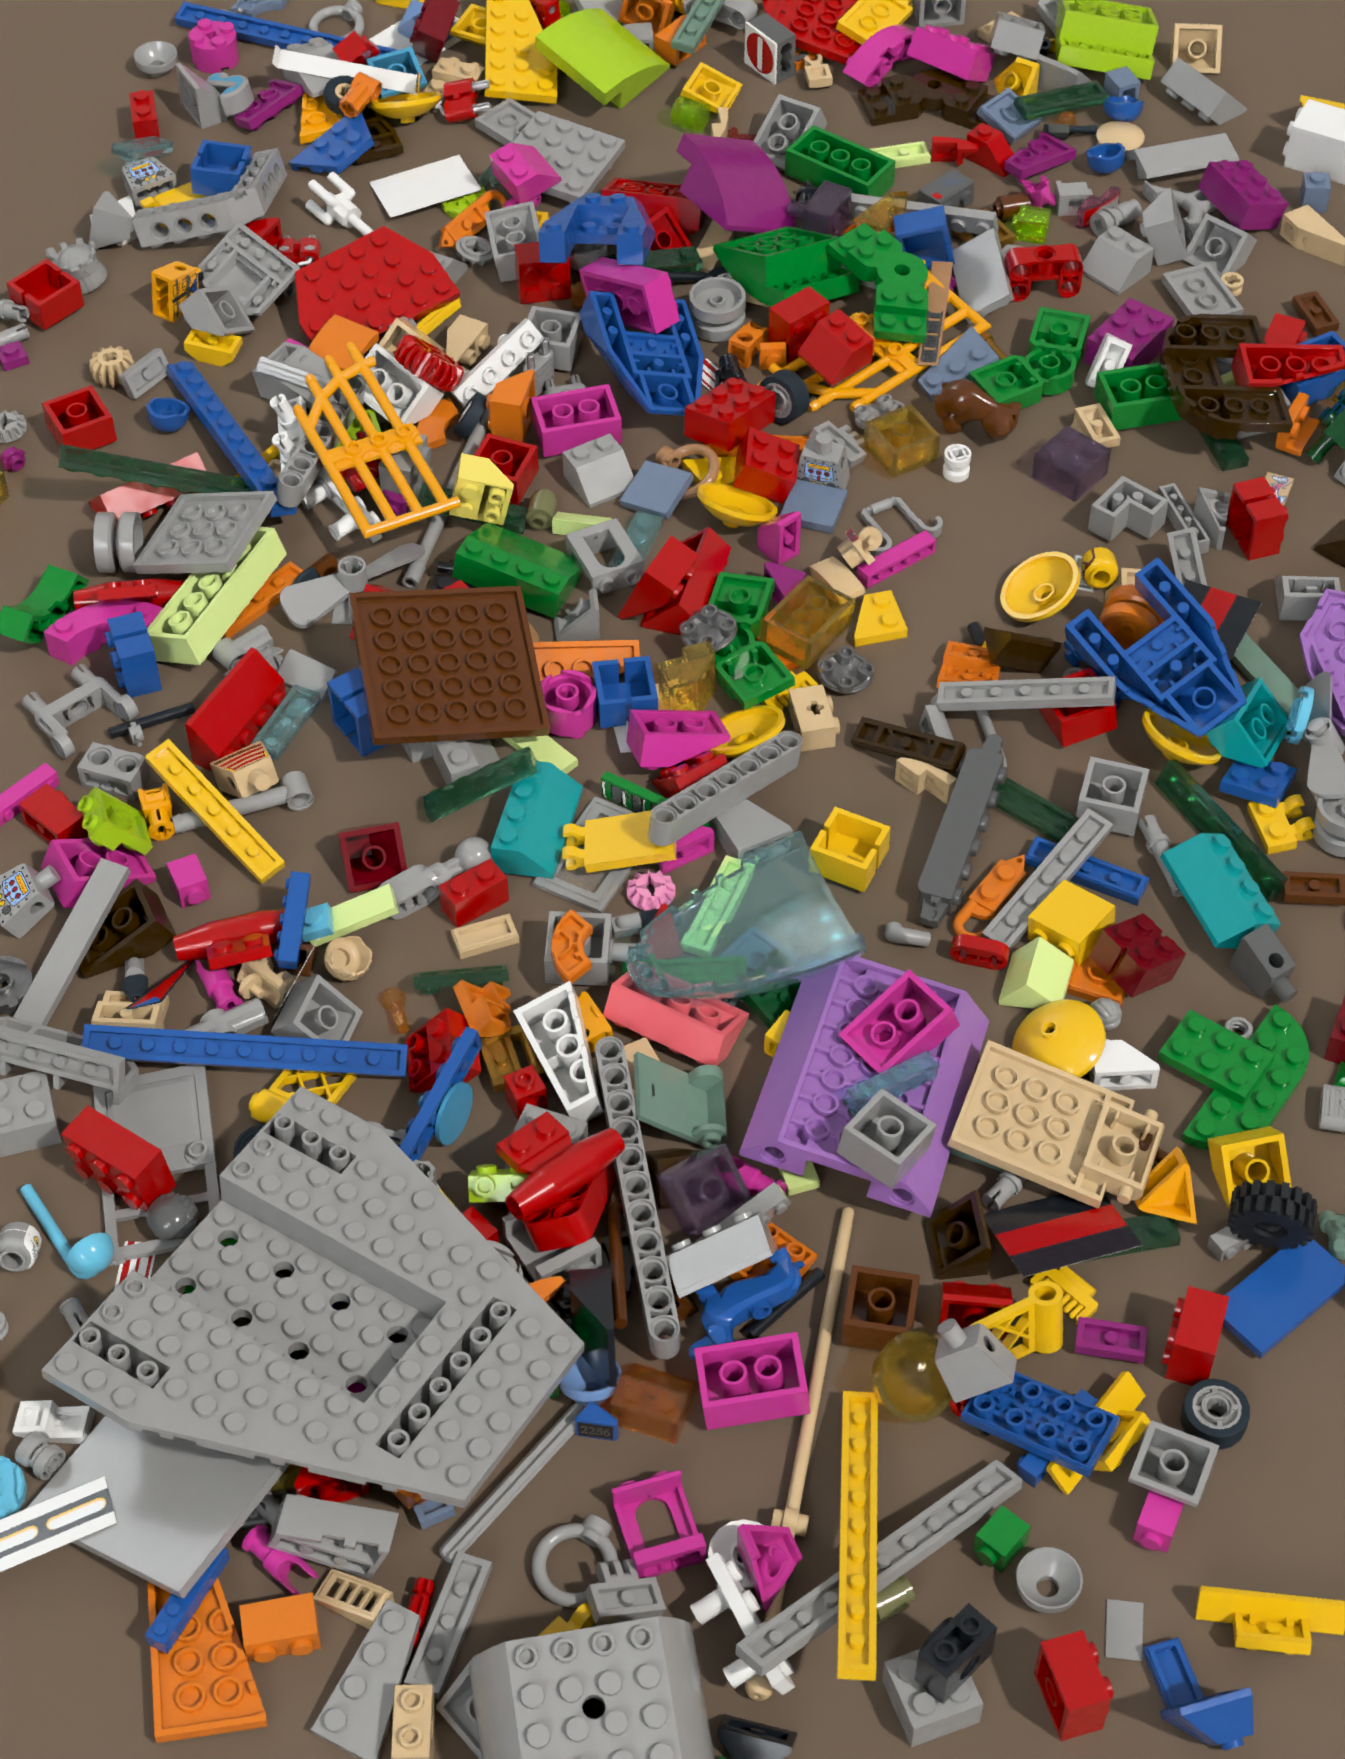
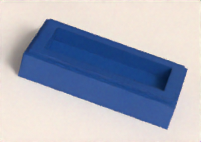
[1143,1637,1204,1708]

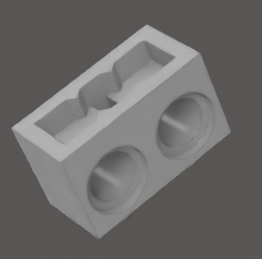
[77,742,151,801]

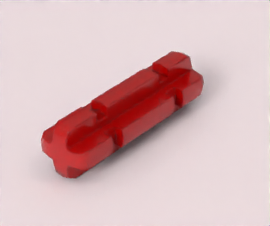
[407,1577,435,1650]

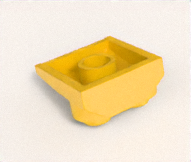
[680,62,743,114]

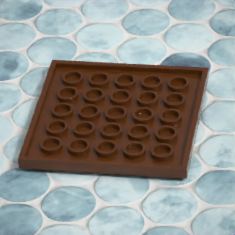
[348,586,551,745]

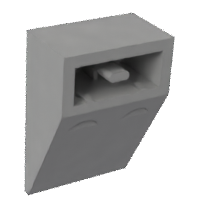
[252,342,333,409]

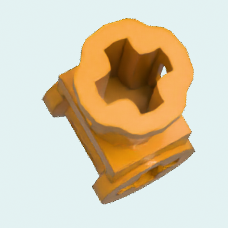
[137,783,175,841]

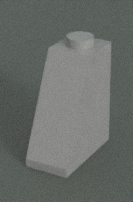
[709,799,793,864]

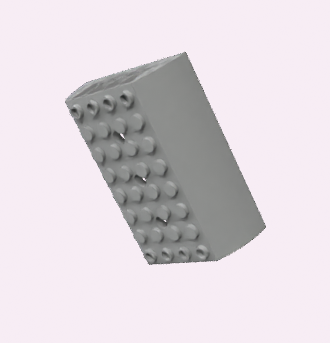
[469,1616,715,1759]

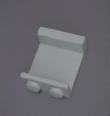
[502,1212,602,1286]

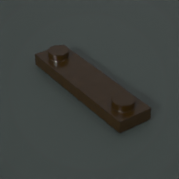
[850,716,967,773]

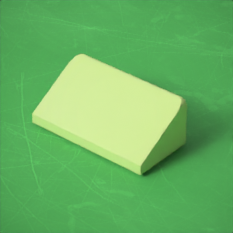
[552,512,611,535]

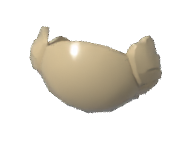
[324,936,372,982]

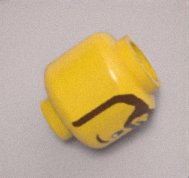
[1080,547,1118,589]

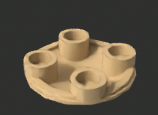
[1096,121,1145,156]

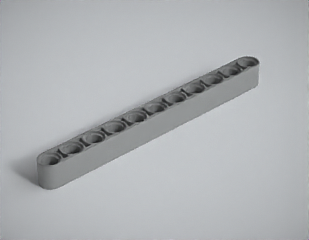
[595,1036,680,1359]

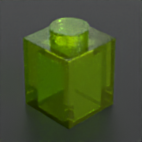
[1012,205,1051,245]

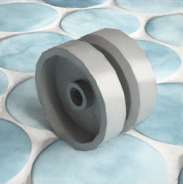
[689,277,746,342]
[93,512,144,573]
[1313,797,1345,857]

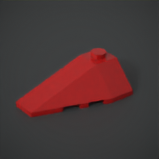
[1231,343,1345,387]

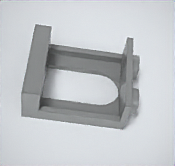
[566,518,644,596]

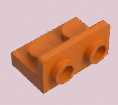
[1275,392,1319,456]

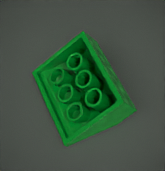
[452,522,585,619]

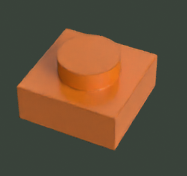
[759,342,787,370]

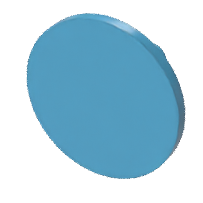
[418,1082,473,1145]

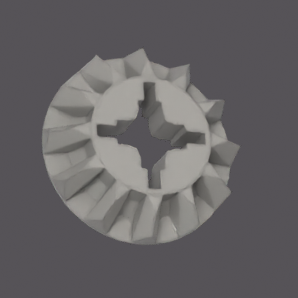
[455,236,494,266]
[0,409,27,443]

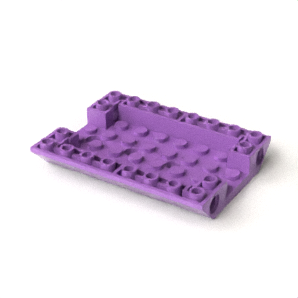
[739,952,989,1218]

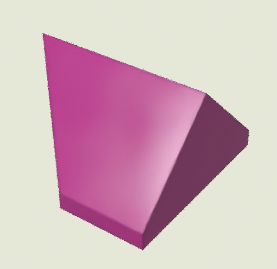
[737,1524,803,1613]

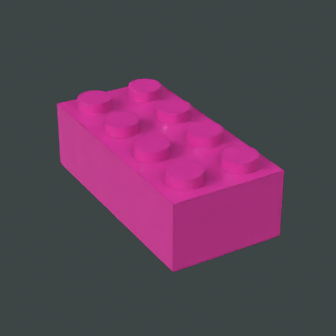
[579,257,680,334]

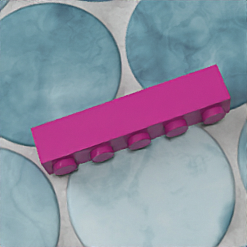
[856,530,936,589]
[0,763,60,826]

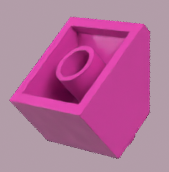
[489,142,562,204]

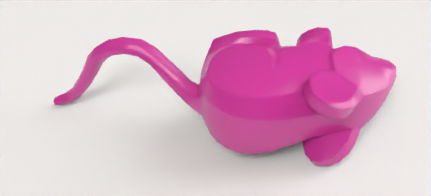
[1018,175,1056,212]

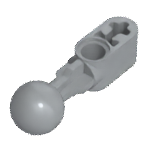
[378,837,493,920]

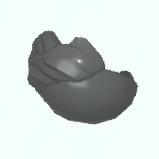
[146,1192,200,1240]

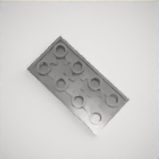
[953,228,1014,324]

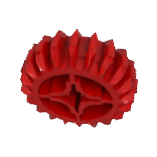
[394,335,464,392]

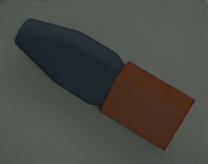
[292,553,338,585]

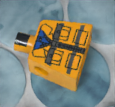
[151,261,204,323]

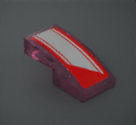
[1076,185,1121,229]

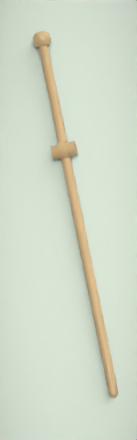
[745,1207,854,1701]

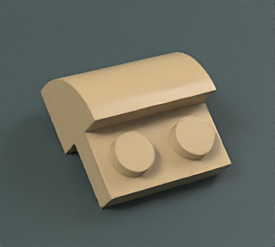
[91,990,169,1029]

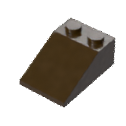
[79,879,176,979]

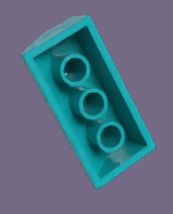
[490,759,583,879]
[1160,833,1281,949]

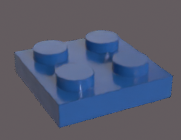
[1219,760,1297,809]

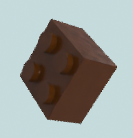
[841,1265,920,1355]

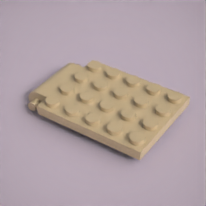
[947,1040,1165,1209]

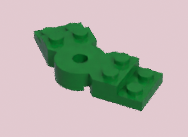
[827,222,928,344]
[968,307,1091,409]
[699,572,795,710]

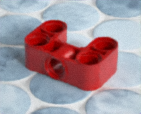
[1005,243,1083,302]

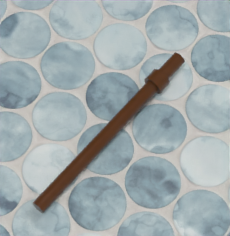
[604,1180,628,1329]

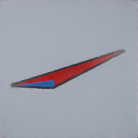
[126,960,195,1010]

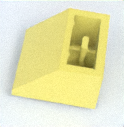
[449,453,514,525]

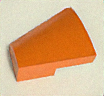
[453,980,511,1037]

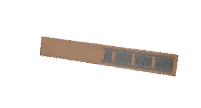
[917,261,953,366]

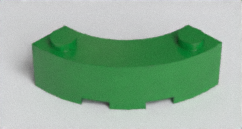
[0,564,89,644]

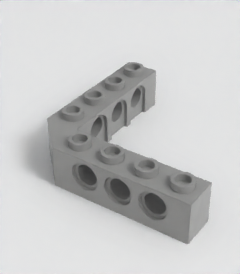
[132,148,287,248]

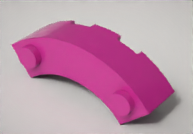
[843,25,919,88]
[44,601,163,666]

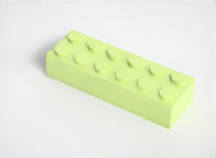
[147,527,287,665]

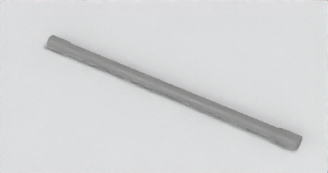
[402,368,516,589]

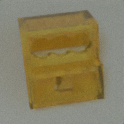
[658,641,715,711]

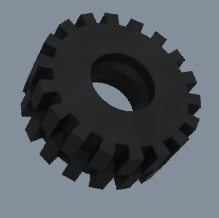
[1227,1180,1318,1250]

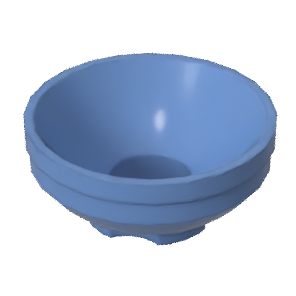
[559,1356,621,1406]

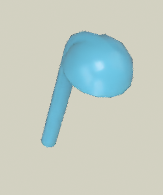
[20,1184,115,1279]

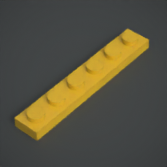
[145,739,285,884]

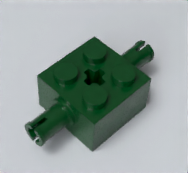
[1305,387,1345,464]

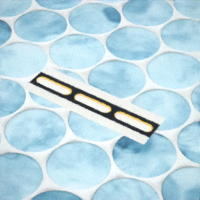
[0,1476,117,1572]

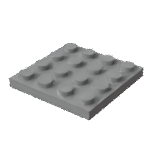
[512,111,625,203]
[133,491,277,574]

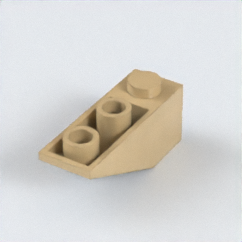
[1280,205,1345,267]
[446,314,490,371]

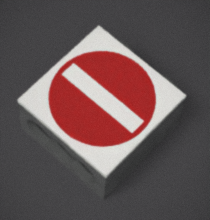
[744,13,796,85]

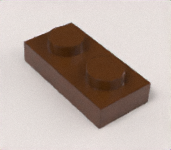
[1292,291,1340,336]
[1281,871,1345,906]

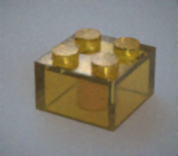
[864,404,940,478]

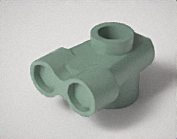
[1318,1210,1345,1260]

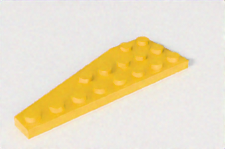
[484,0,557,104]

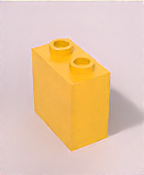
[1028,879,1115,966]

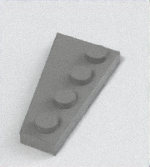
[311,1599,421,1759]

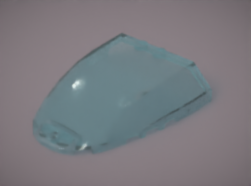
[626,831,867,1000]

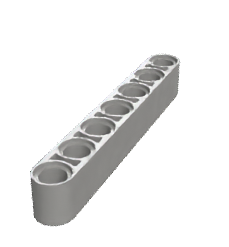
[276,374,367,507]
[648,731,803,846]

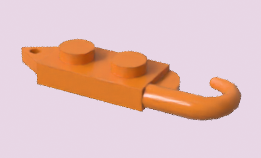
[438,190,507,250]
[952,855,1027,937]

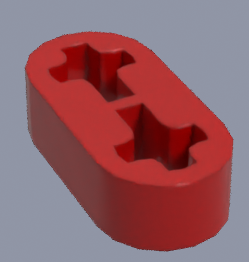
[949,934,1010,970]

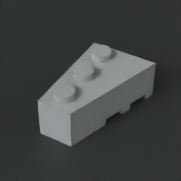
[267,1494,399,1579]

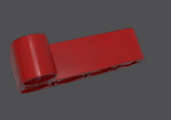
[522,1163,617,1252]

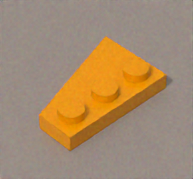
[300,92,342,144]

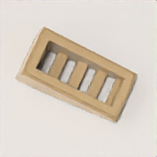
[314,1569,394,1630]

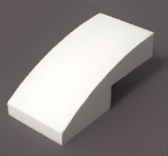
[12,1400,95,1444]

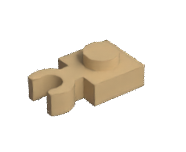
[804,54,833,88]

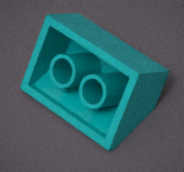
[1207,677,1288,768]

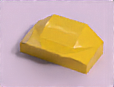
[183,329,243,367]

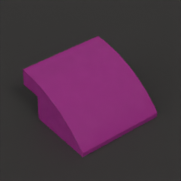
[676,133,796,233]

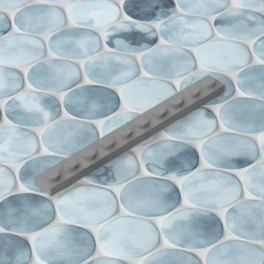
[736,1459,1022,1677]

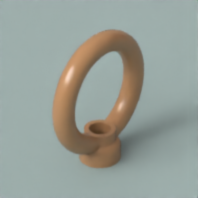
[656,443,720,500]

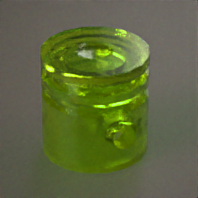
[671,96,710,133]

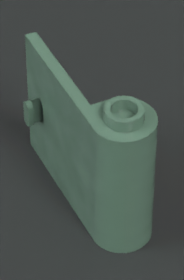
[634,1052,728,1149]

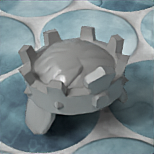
[45,238,107,295]

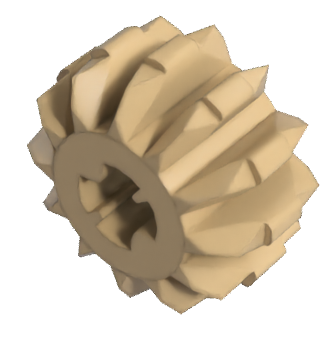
[89,345,135,388]

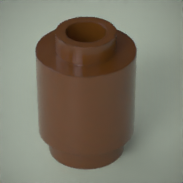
[992,193,1032,222]

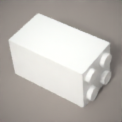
[1283,99,1345,185]

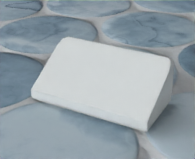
[1085,333,1133,388]

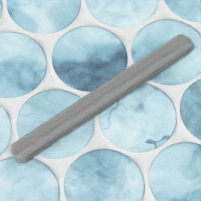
[439,1402,585,1564]

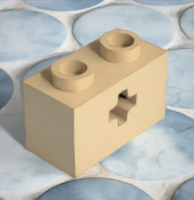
[788,684,840,752]
[391,1684,435,1759]

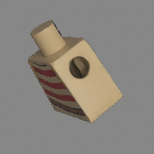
[210,741,279,798]

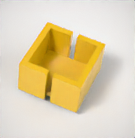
[809,807,891,892]

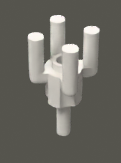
[305,172,373,236]

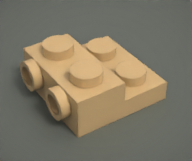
[423,57,485,105]

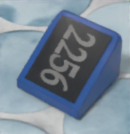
[575,1402,619,1441]

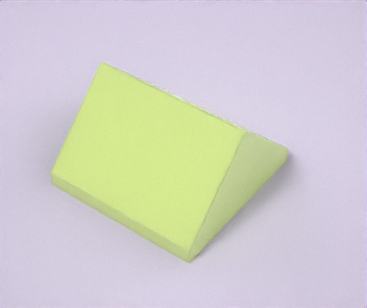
[998,936,1074,1009]

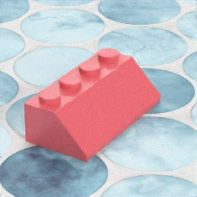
[603,963,750,1066]

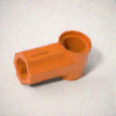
[339,72,382,118]

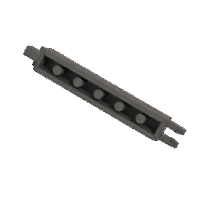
[917,734,1008,928]

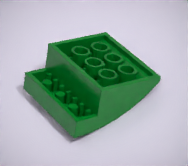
[713,226,859,307]

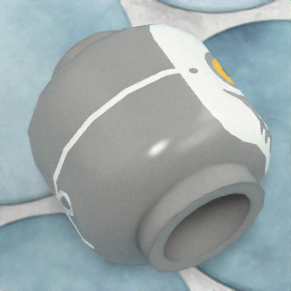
[0,1222,42,1272]

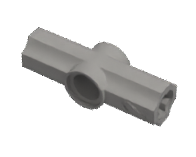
[185,998,269,1034]

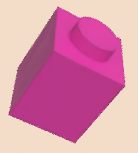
[166,853,211,908]
[1133,1490,1184,1553]

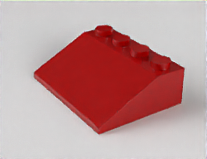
[602,177,706,234]

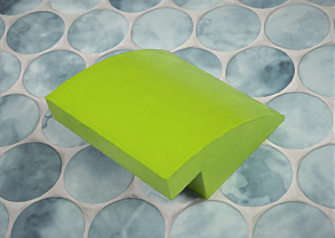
[1055,0,1159,80]
[535,8,670,109]

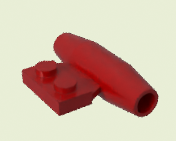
[74,578,185,611]
[173,909,285,970]
[496,1111,625,1220]

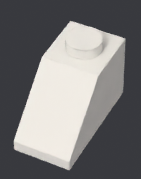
[1089,1039,1160,1090]

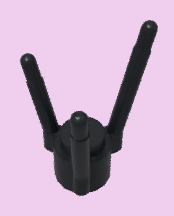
[714,353,748,388]

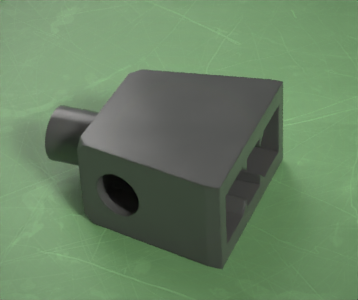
[1228,923,1298,1003]

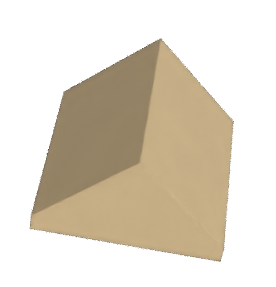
[1170,23,1223,74]

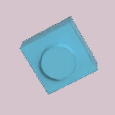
[302,903,334,942]

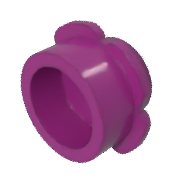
[0,447,26,472]

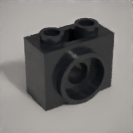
[915,1603,997,1704]

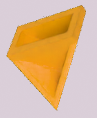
[1134,1146,1197,1224]

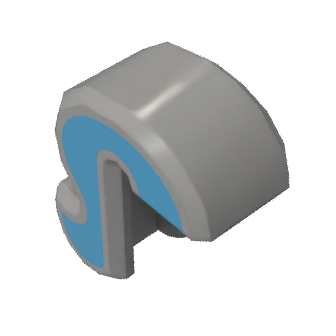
[206,72,254,117]

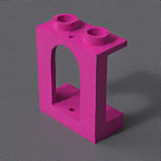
[612,1470,706,1579]

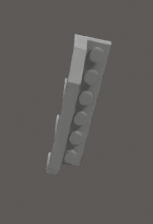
[0,1016,139,1105]

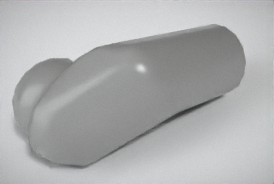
[884,921,931,947]

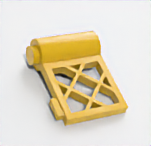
[249,1071,357,1124]
[970,1281,1063,1360]

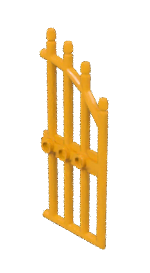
[757,271,992,412]
[293,342,461,539]

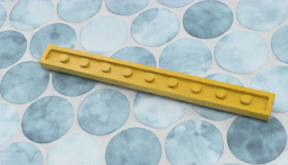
[837,1391,878,1681]

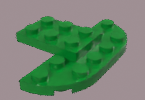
[1157,1004,1309,1150]

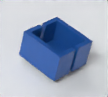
[190,140,252,197]
[893,205,955,270]
[104,611,162,698]
[592,656,658,728]
[327,667,388,757]

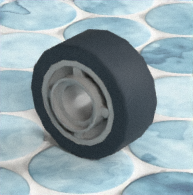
[760,369,809,424]
[1180,1378,1250,1450]

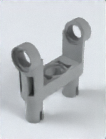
[22,664,139,759]

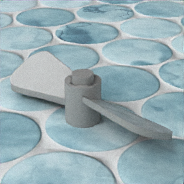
[280,543,425,629]
[1299,671,1345,799]

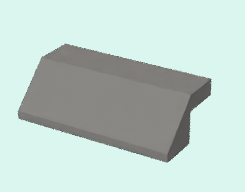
[1125,133,1239,180]

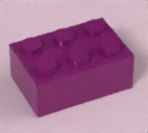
[1198,160,1288,230]
[1084,298,1174,368]

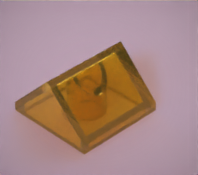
[851,191,909,232]

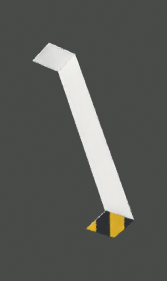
[272,45,422,95]

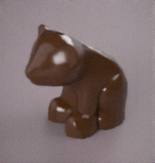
[934,379,1022,439]

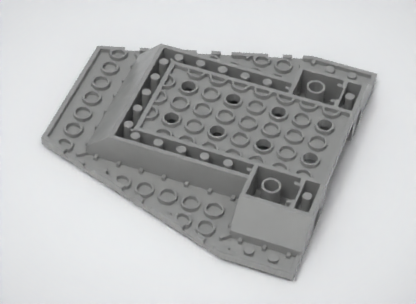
[41,1086,585,1508]

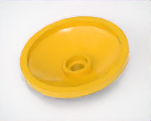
[369,92,441,123]
[697,483,778,528]
[1000,552,1081,622]
[705,705,786,758]
[1142,708,1222,766]
[1012,999,1106,1078]

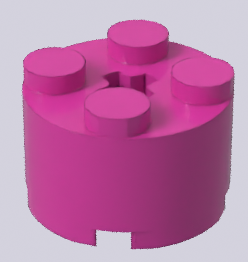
[188,18,239,74]
[541,670,597,739]

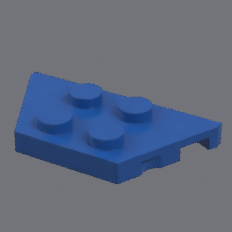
[289,112,375,174]

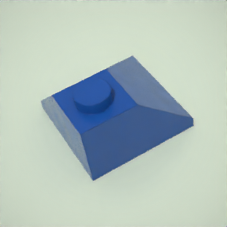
[1159,1687,1254,1751]

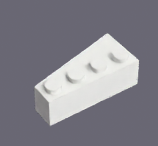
[513,981,604,1122]

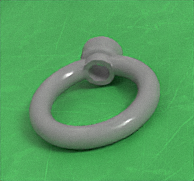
[308,0,364,38]
[532,1514,618,1608]

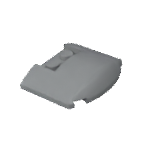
[198,222,301,316]

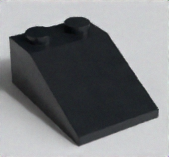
[563,1268,617,1387]

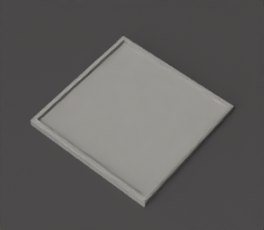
[27,1416,290,1599]

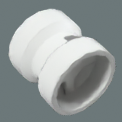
[942,444,971,482]

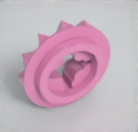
[627,869,676,911]

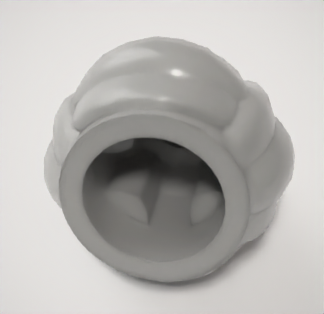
[1090,998,1122,1031]

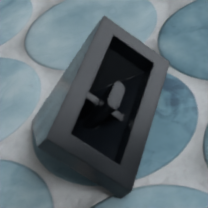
[717,1714,797,1759]

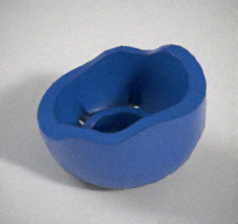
[1103,95,1144,122]
[1086,143,1125,174]
[146,397,190,432]

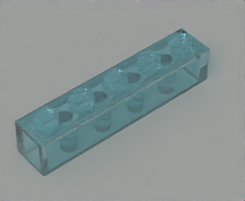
[843,1051,940,1116]

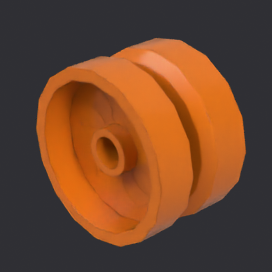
[1098,584,1164,650]

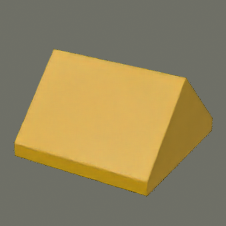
[450,4,486,46]

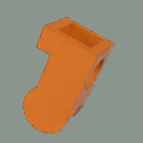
[727,321,769,369]

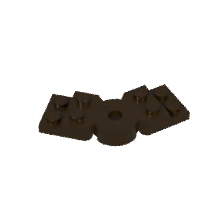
[858,70,995,130]

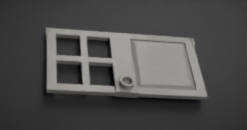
[92,1065,221,1266]

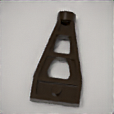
[344,95,404,164]

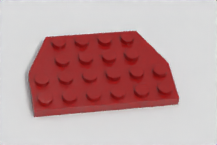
[761,0,862,65]
[295,226,460,344]

